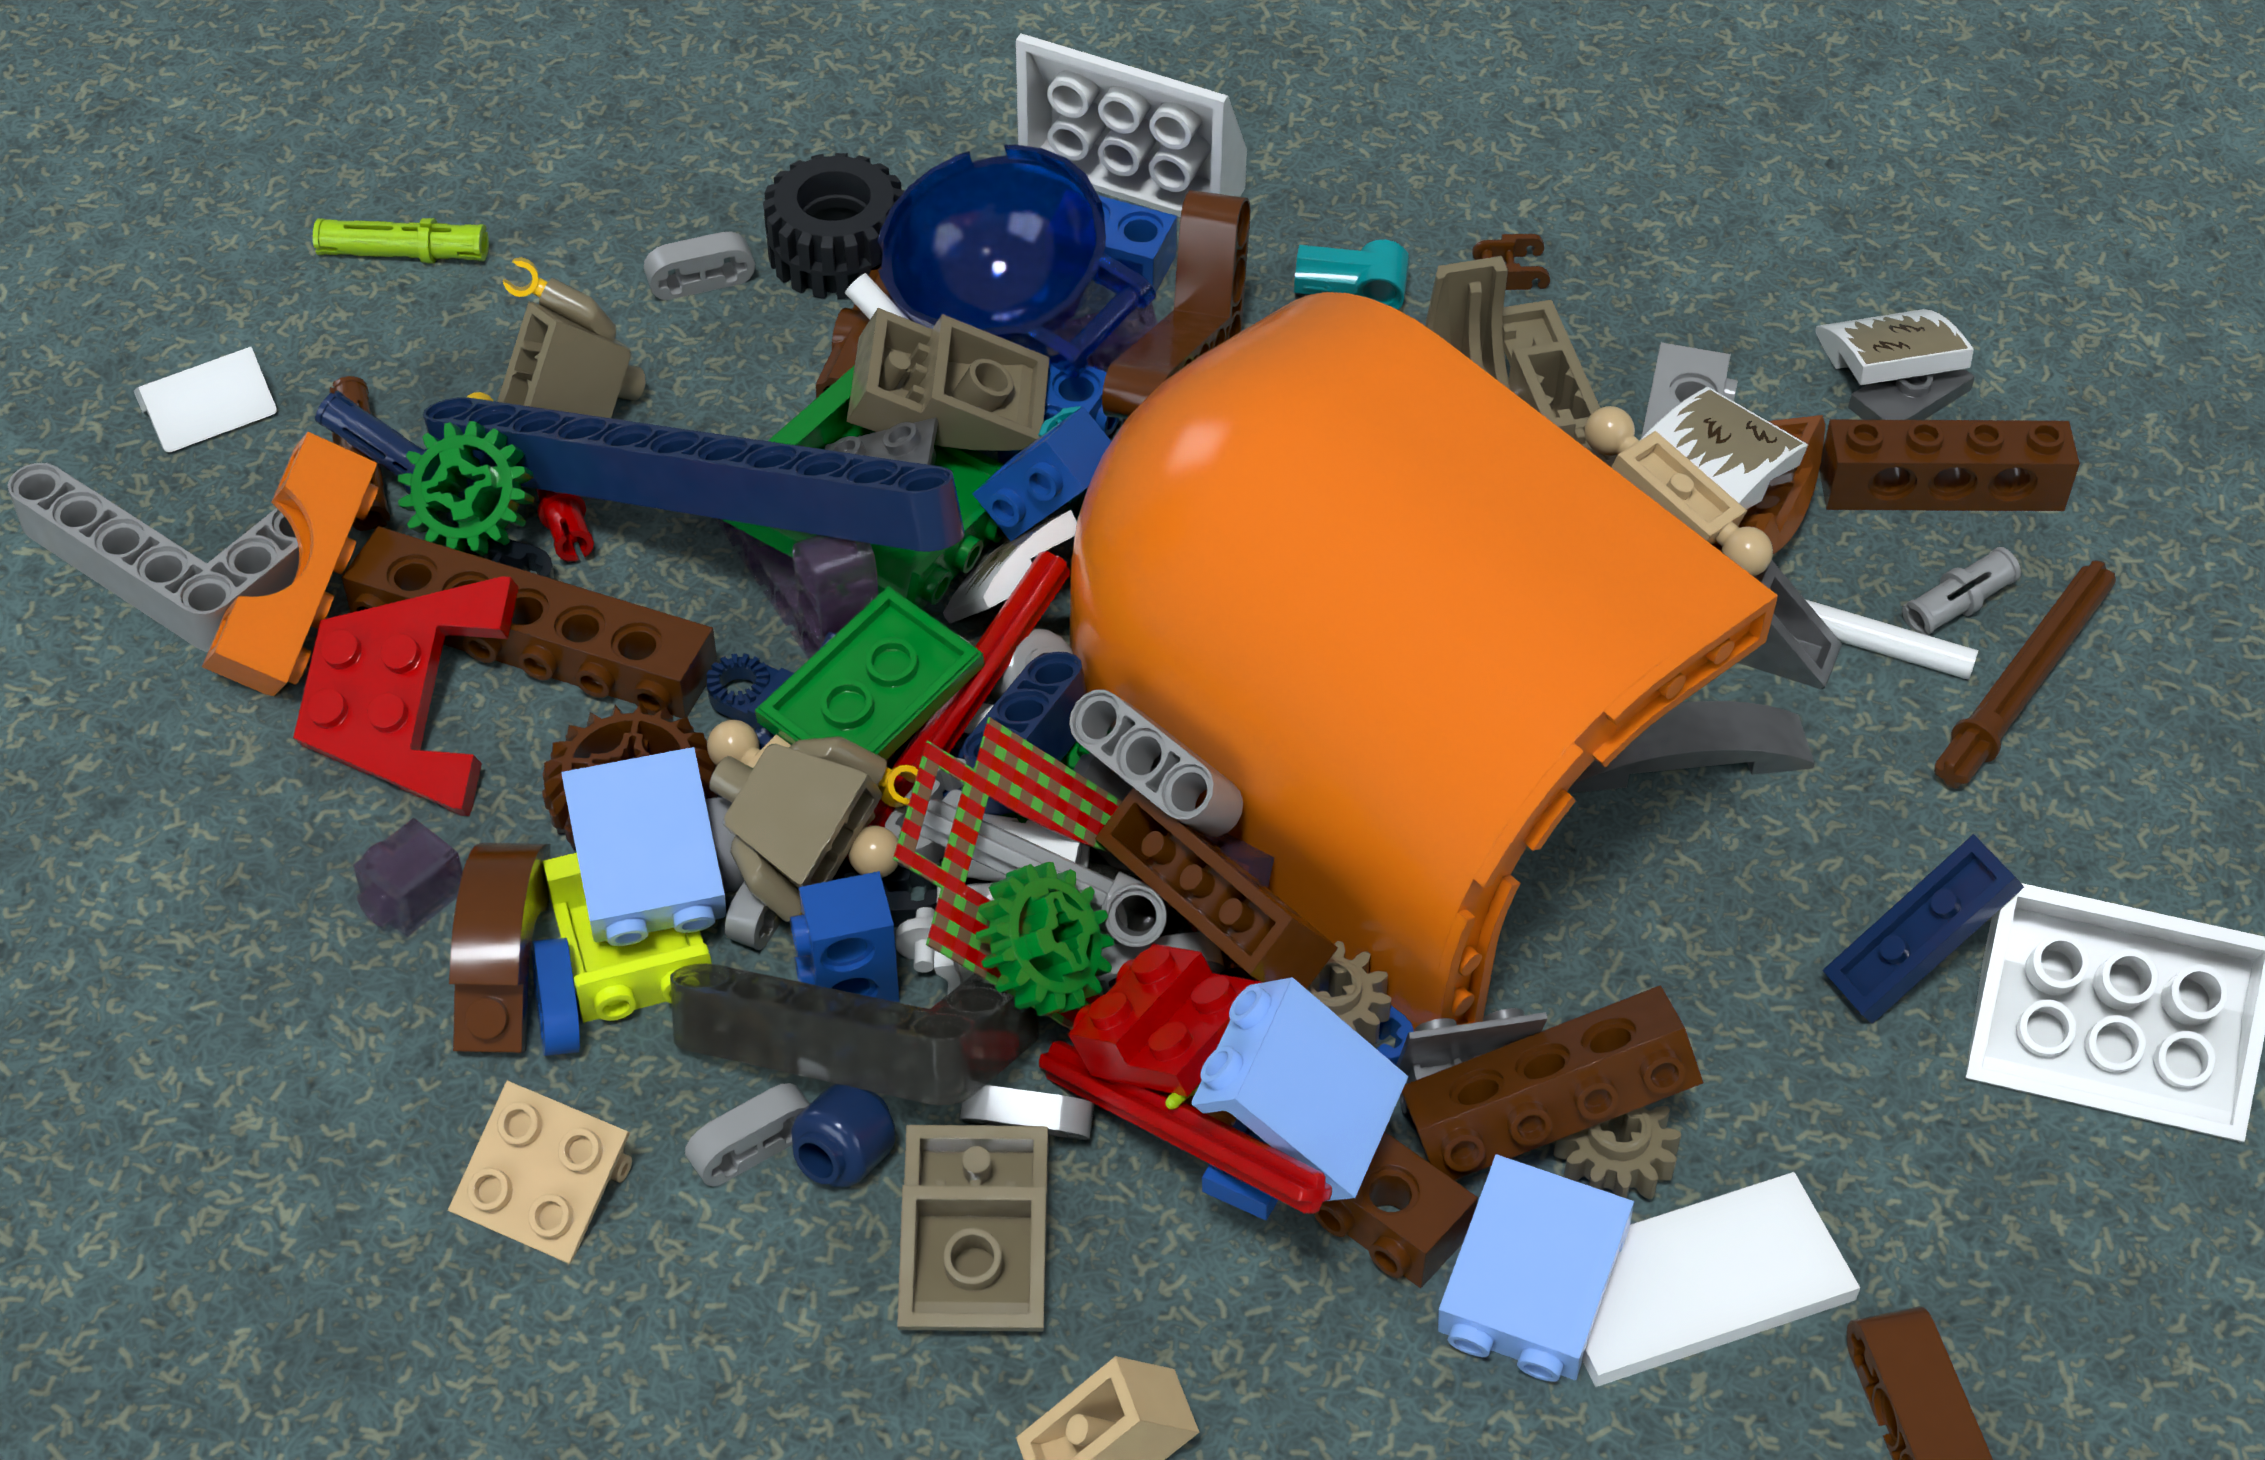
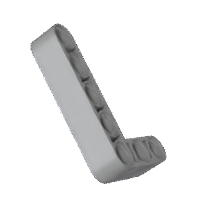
[8,463,299,652]

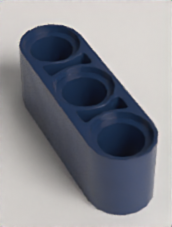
[963,652,1087,815]

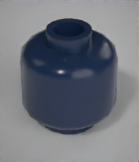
[791,1083,896,1187]

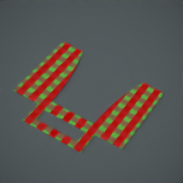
[893,717,1123,1030]

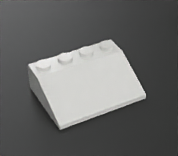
[1016,33,1247,217]
[1965,883,2265,1143]

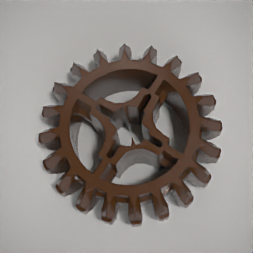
[542,703,718,850]

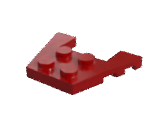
[293,576,519,816]

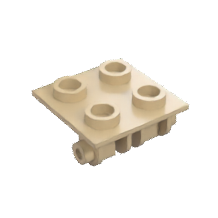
[447,1080,632,1264]

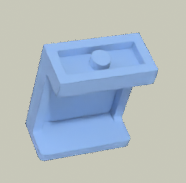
[561,747,726,946]
[1192,977,1408,1201]
[1438,1154,1634,1382]

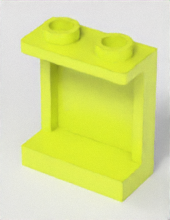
[543,853,715,1023]

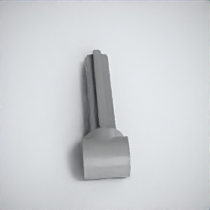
[920,799,1169,947]

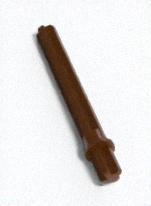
[1934,560,2116,789]

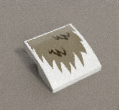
[1816,309,1974,385]
[1641,387,1808,509]
[943,510,1077,623]

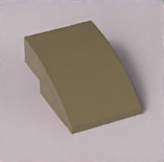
[847,308,1049,451]
[897,1125,1049,1331]

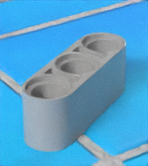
[1069,690,1243,837]

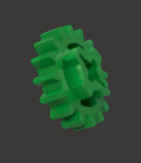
[397,421,534,555]
[976,862,1114,1016]

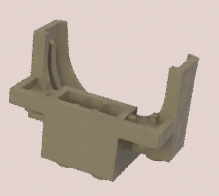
[1425,256,1617,467]

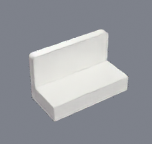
[134,347,277,453]

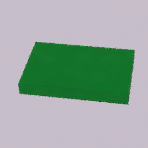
[755,586,985,760]

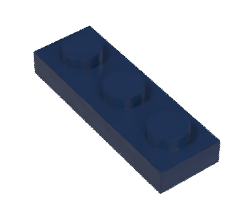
[1822,834,2024,1024]

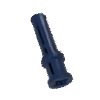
[315,390,475,527]

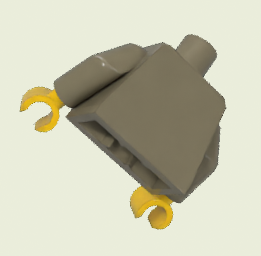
[467,257,645,418]
[709,736,918,922]

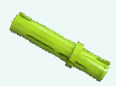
[313,218,489,264]

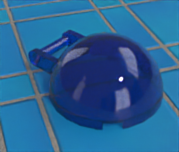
[878,144,1156,378]

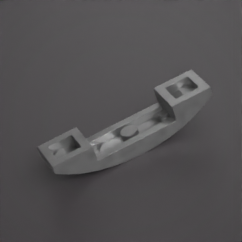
[1567,701,1815,793]

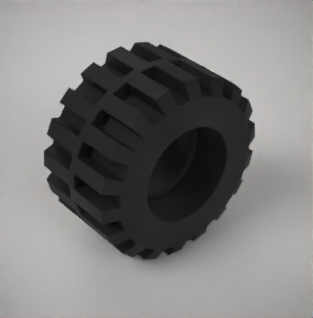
[763,153,908,299]

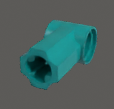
[1294,239,1410,310]

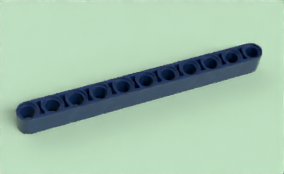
[422,397,965,552]

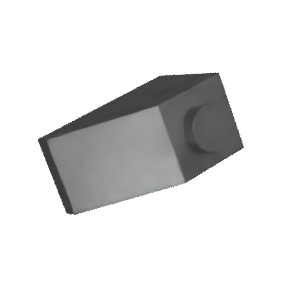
[1738,560,1842,689]

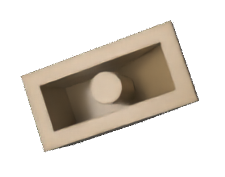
[1016,1356,1199,1460]

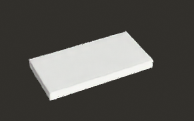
[1582,1172,1860,1387]

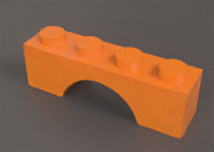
[202,432,378,696]

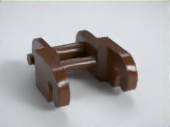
[1472,234,1550,290]

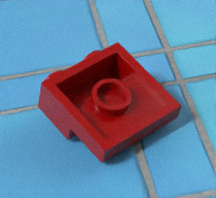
[1068,944,1262,1097]

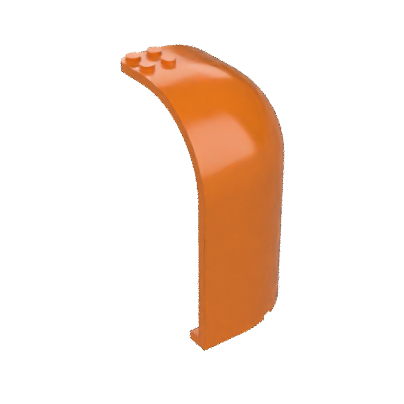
[1069,292,1778,1032]

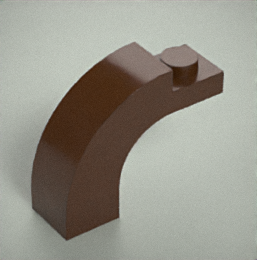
[449,843,551,1053]

